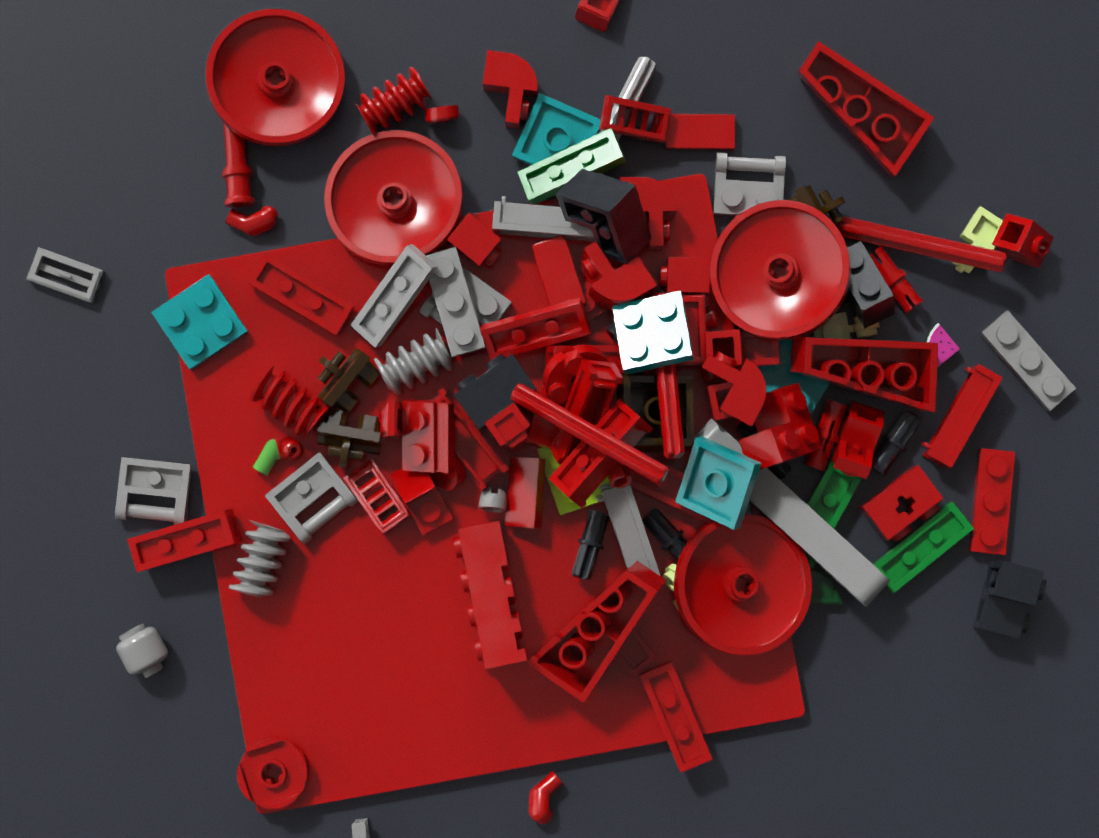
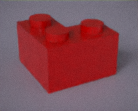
[738,383,822,471]

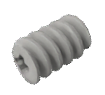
[374,328,452,396]
[229,520,290,598]

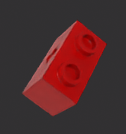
[858,465,943,542]

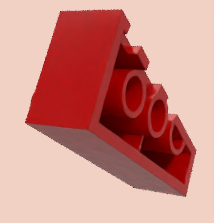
[798,41,935,178]
[790,337,939,413]
[453,521,528,669]
[526,561,666,703]

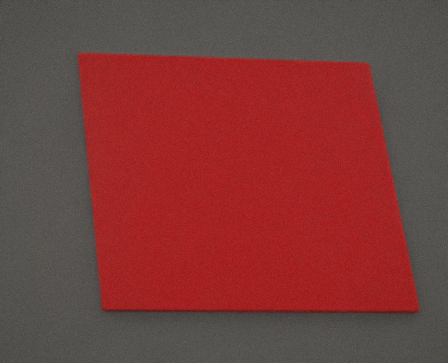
[165,174,805,814]

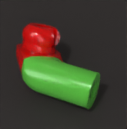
[253,436,302,476]

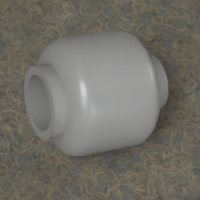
[116,624,168,678]

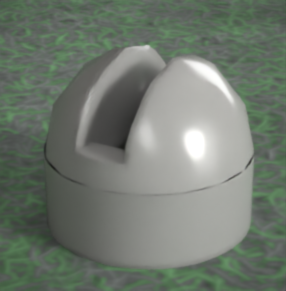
[479,486,507,513]

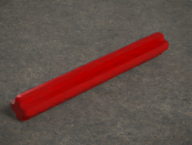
[837,216,1007,273]
[651,293,685,459]
[510,384,669,484]

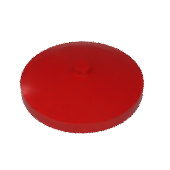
[206,9,345,146]
[324,130,463,266]
[710,200,851,340]
[674,514,812,655]

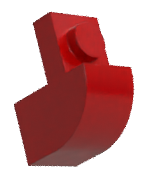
[483,50,538,129]
[620,177,677,251]
[581,242,657,309]
[705,329,781,369]
[702,351,766,426]
[831,401,885,479]

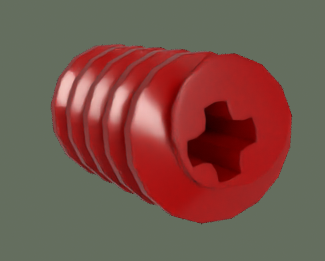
[355,66,432,135]
[250,366,330,437]

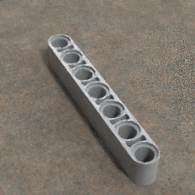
[693,419,890,607]

